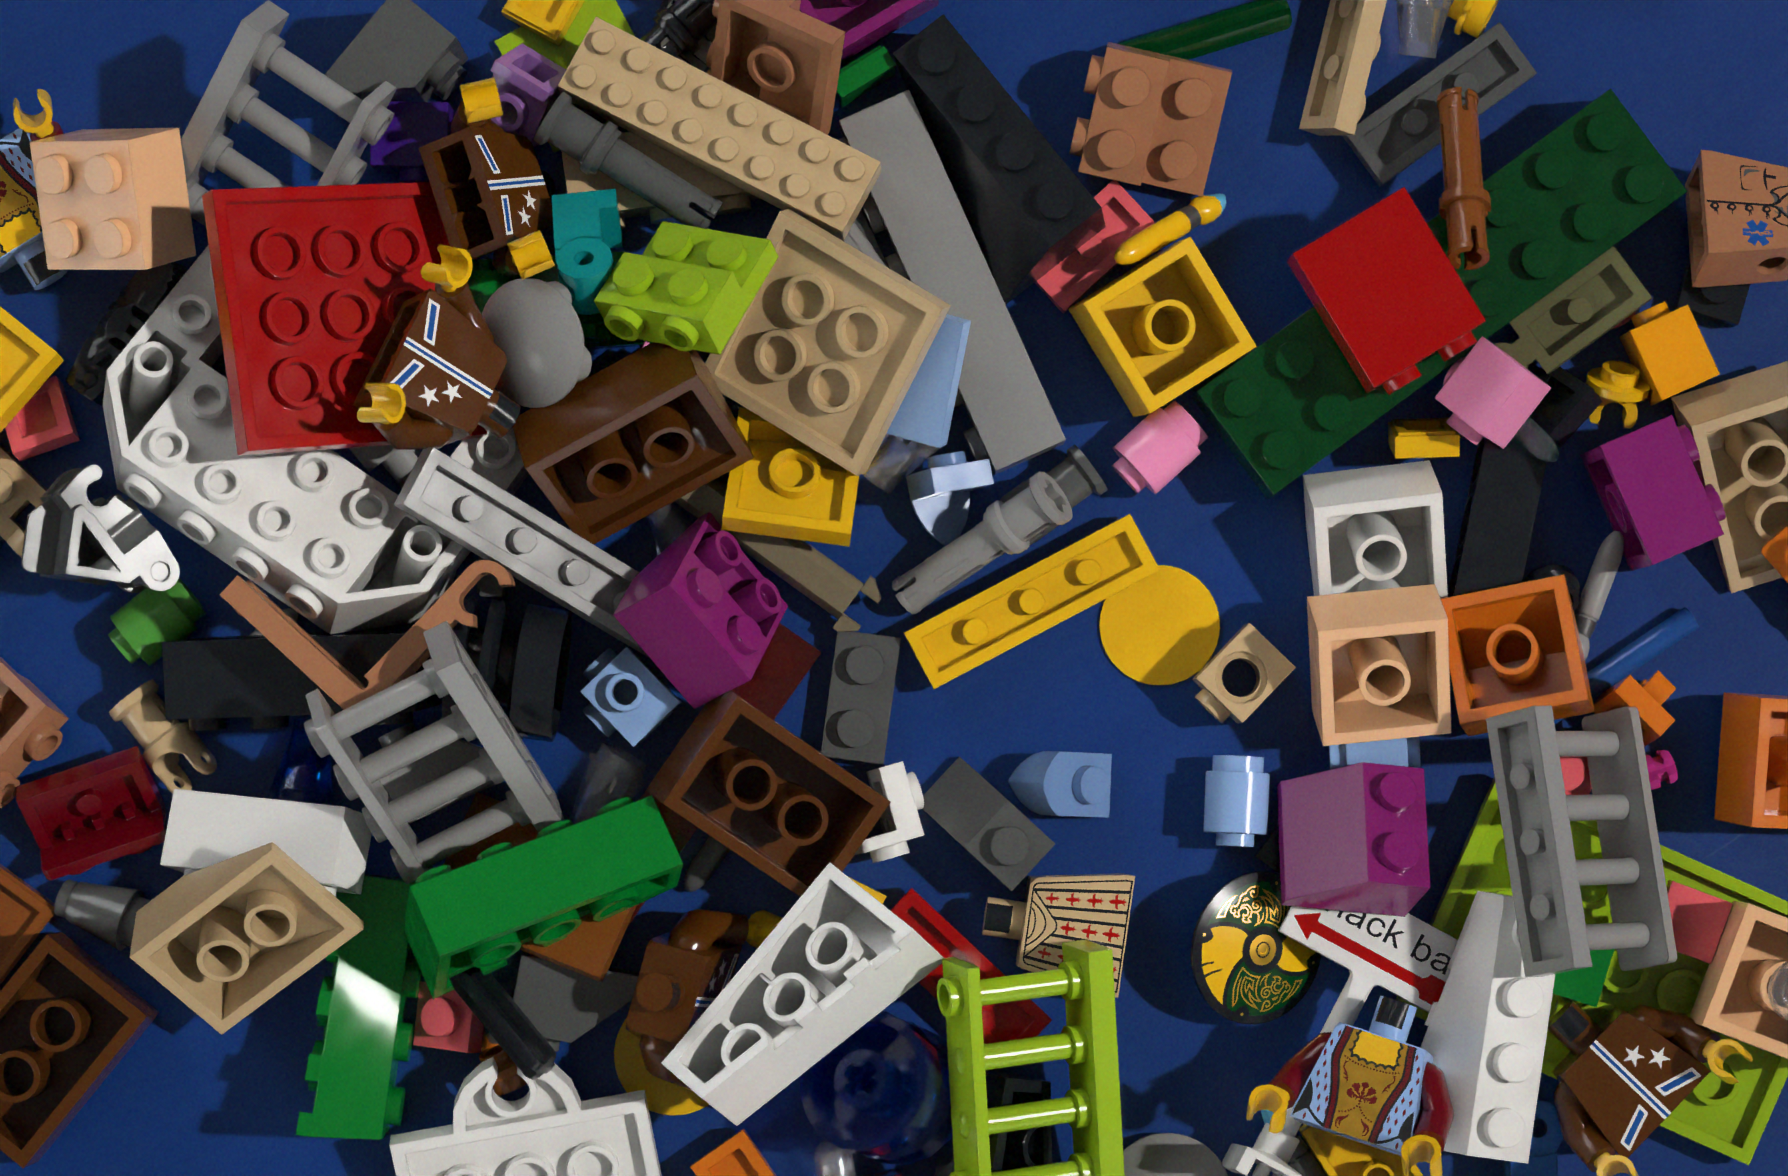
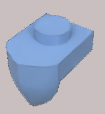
[906,451,994,546]
[1008,751,1112,818]

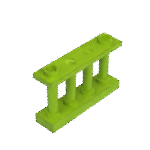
[937,939,1125,1176]

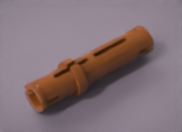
[1437,87,1491,270]

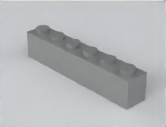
[838,90,1066,475]

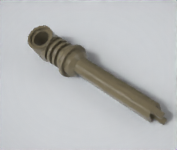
[576,372,881,632]

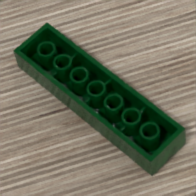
[1192,88,1687,500]

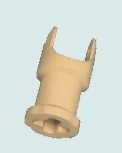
[109,679,217,794]

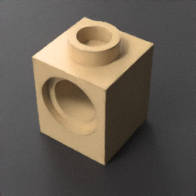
[1192,623,1296,724]

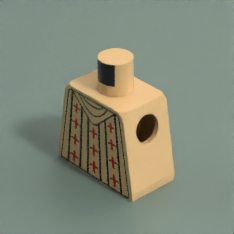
[982,873,1135,998]

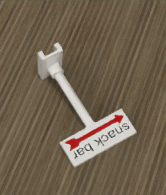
[1221,906,1458,1176]

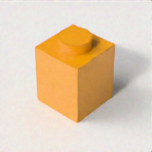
[1619,301,1720,406]

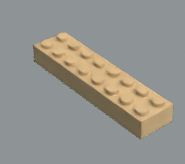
[558,17,881,241]

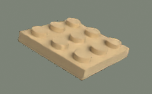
[705,209,951,476]

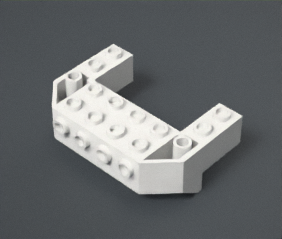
[103,245,529,634]

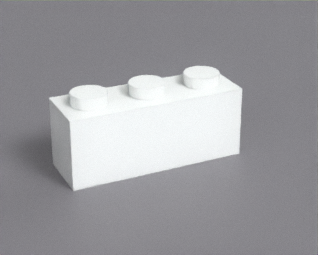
[160,789,372,897]

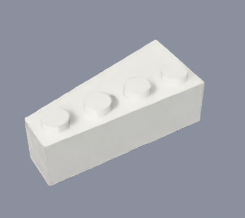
[662,862,944,1126]

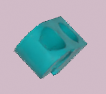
[552,189,623,315]

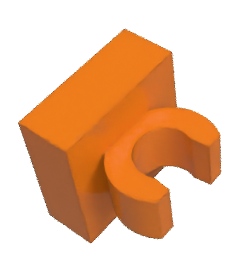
[1593,670,1676,747]

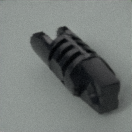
[65,262,188,405]

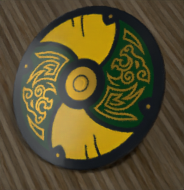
[1191,872,1321,1025]

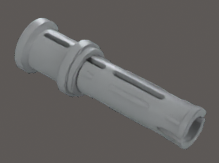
[892,471,1073,614]

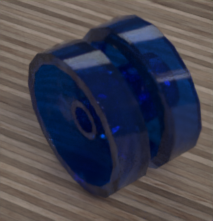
[800,1011,952,1165]

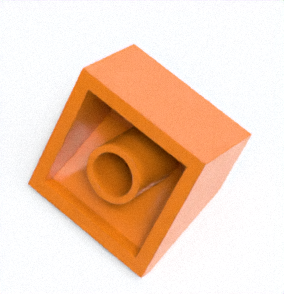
[1441,574,1595,736]
[1714,692,1788,829]

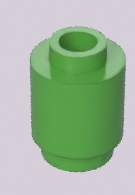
[108,578,207,666]

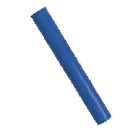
[1554,607,1699,725]

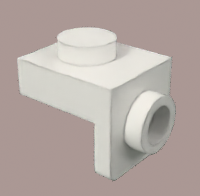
[854,761,924,863]

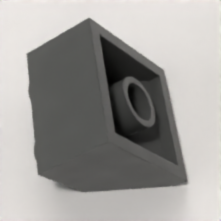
[324,0,468,102]

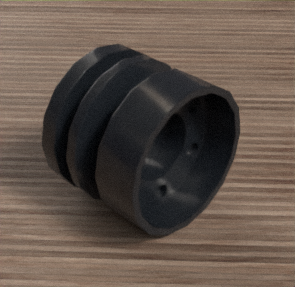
[441,595,572,742]

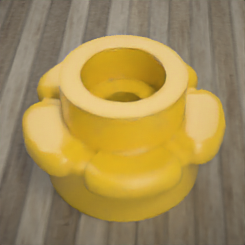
[1447,0,1499,38]

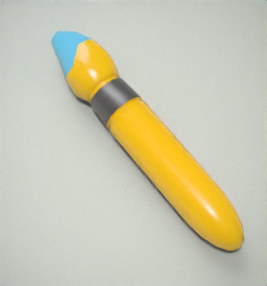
[1114,193,1226,265]

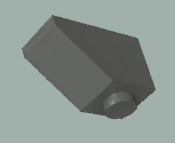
[923,756,1055,891]
[513,953,639,1052]

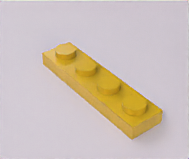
[904,514,1160,690]

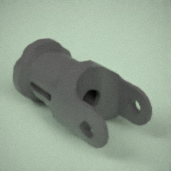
[999,444,1108,545]

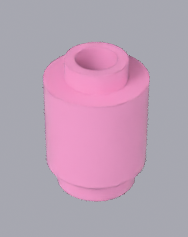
[1112,401,1208,494]

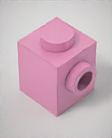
[1435,336,1551,449]

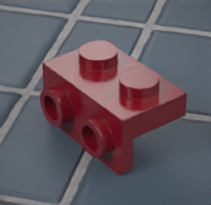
[16,746,167,881]

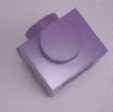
[491,43,566,147]

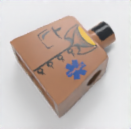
[1685,150,1788,287]

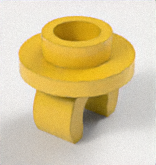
[1585,361,1650,429]

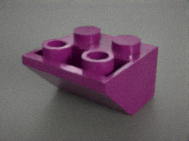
[613,512,788,709]

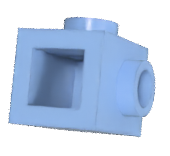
[580,647,683,747]

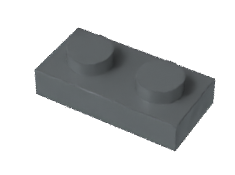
[821,631,901,765]

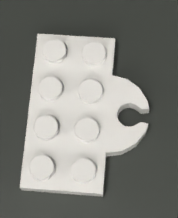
[389,1057,662,1176]

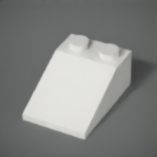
[1303,460,1448,599]

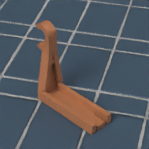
[220,560,516,710]

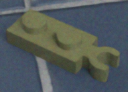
[1494,246,1653,375]

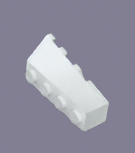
[1420,891,1555,1164]

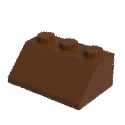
[513,342,754,545]

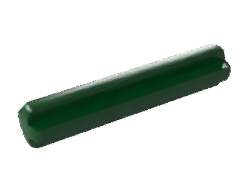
[1117,0,1292,60]

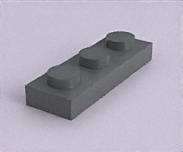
[1343,22,1537,187]

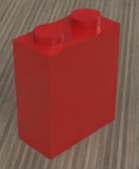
[1287,187,1486,395]

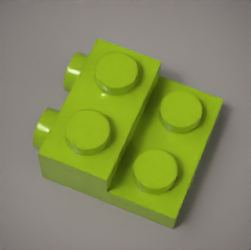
[594,221,778,355]

